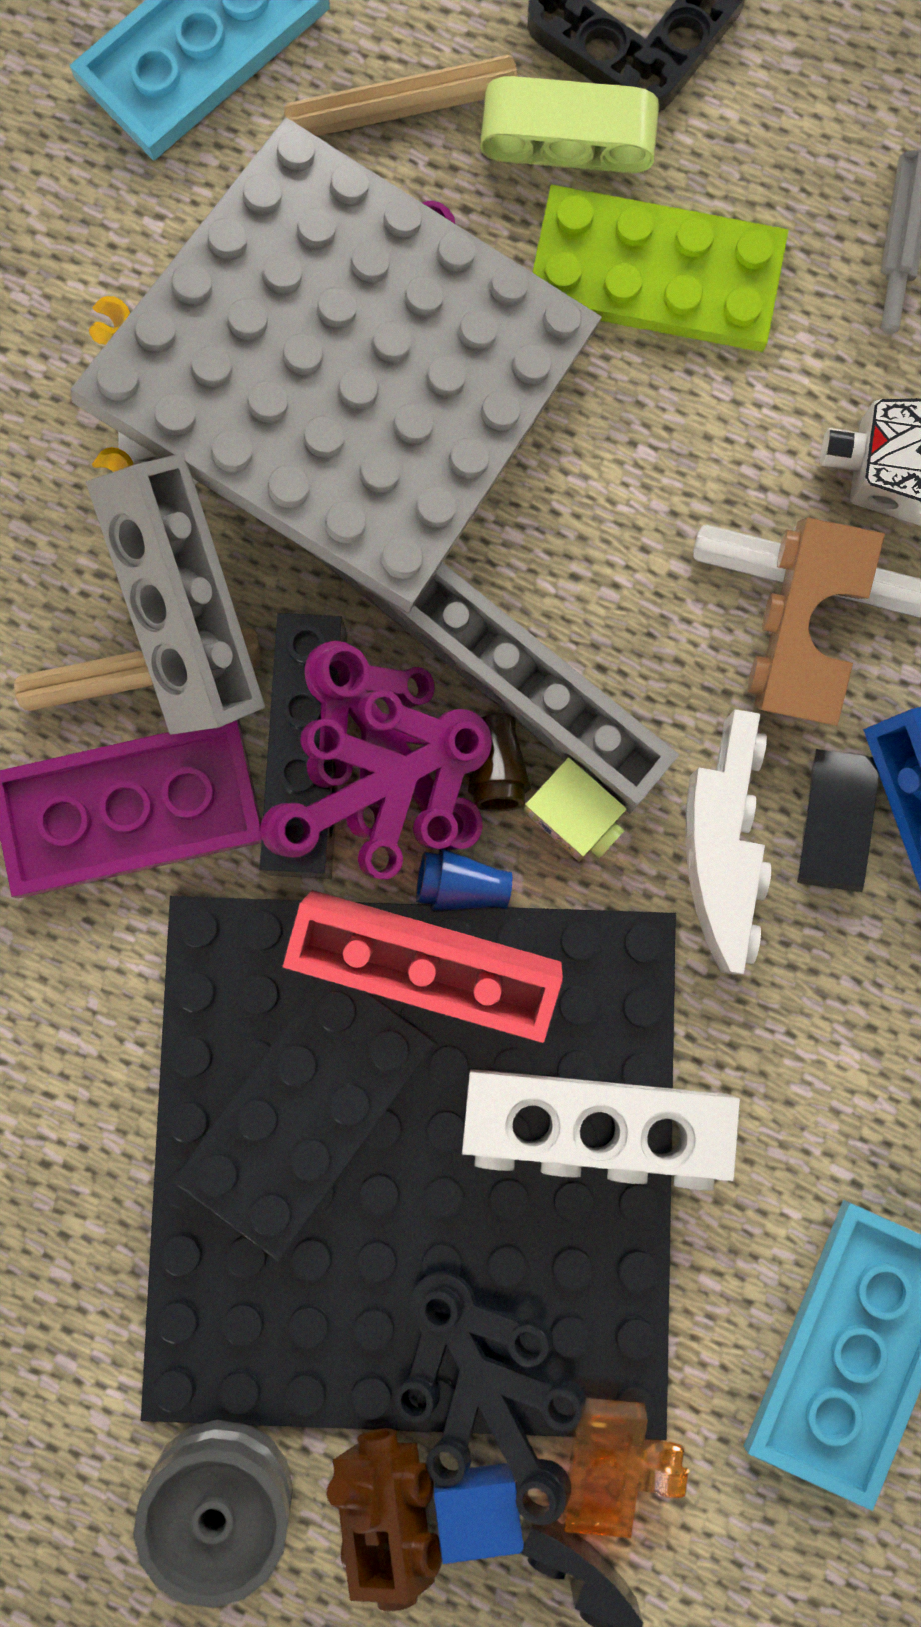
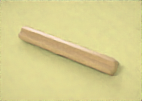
[284,55,518,136]
[14,628,262,711]

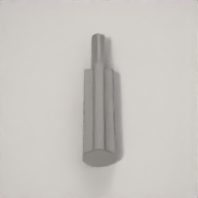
[880,150,921,334]

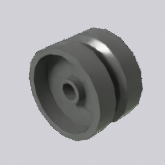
[133,1420,293,1608]

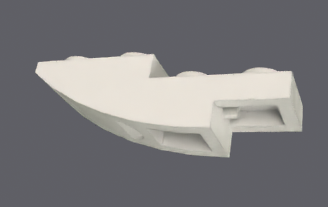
[685,709,771,975]

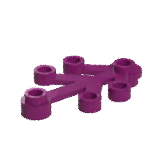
[305,641,483,850]
[260,690,492,880]

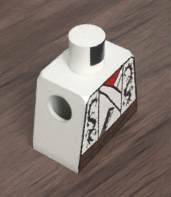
[820,398,921,526]

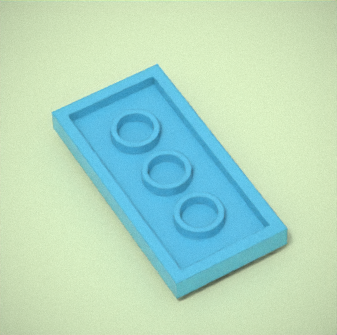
[69,0,330,161]
[743,1199,921,1511]

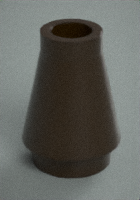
[468,714,531,812]

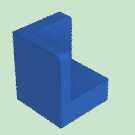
[434,1463,524,1564]

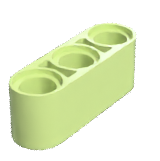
[480,76,659,173]

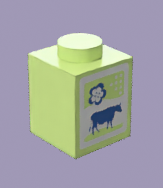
[523,757,626,862]

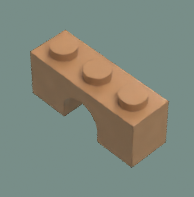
[747,517,885,726]

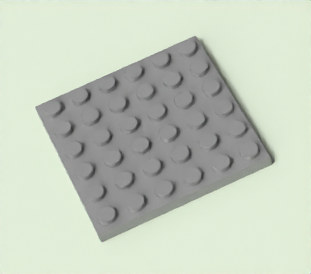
[70,117,602,613]

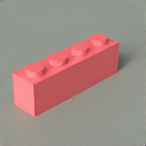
[283,890,563,1043]

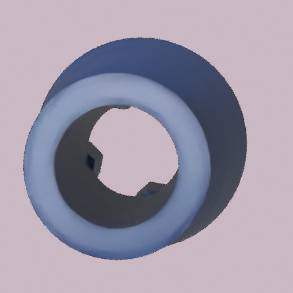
[416,849,513,911]

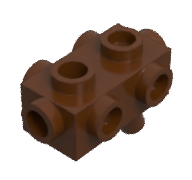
[326,1429,442,1611]

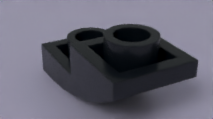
[797,749,879,893]
[521,1518,644,1627]

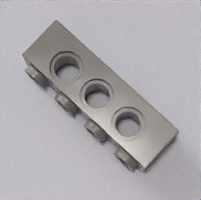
[86,453,266,735]

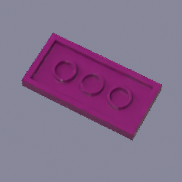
[0,720,262,899]

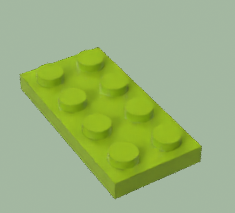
[532,184,789,352]

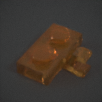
[563,1398,689,1538]

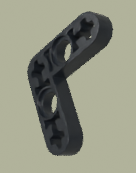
[527,0,745,112]

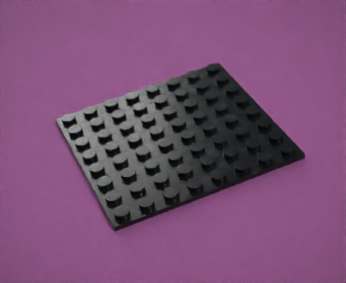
[141,896,676,1441]

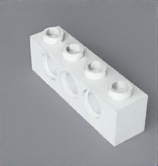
[462,1069,740,1191]

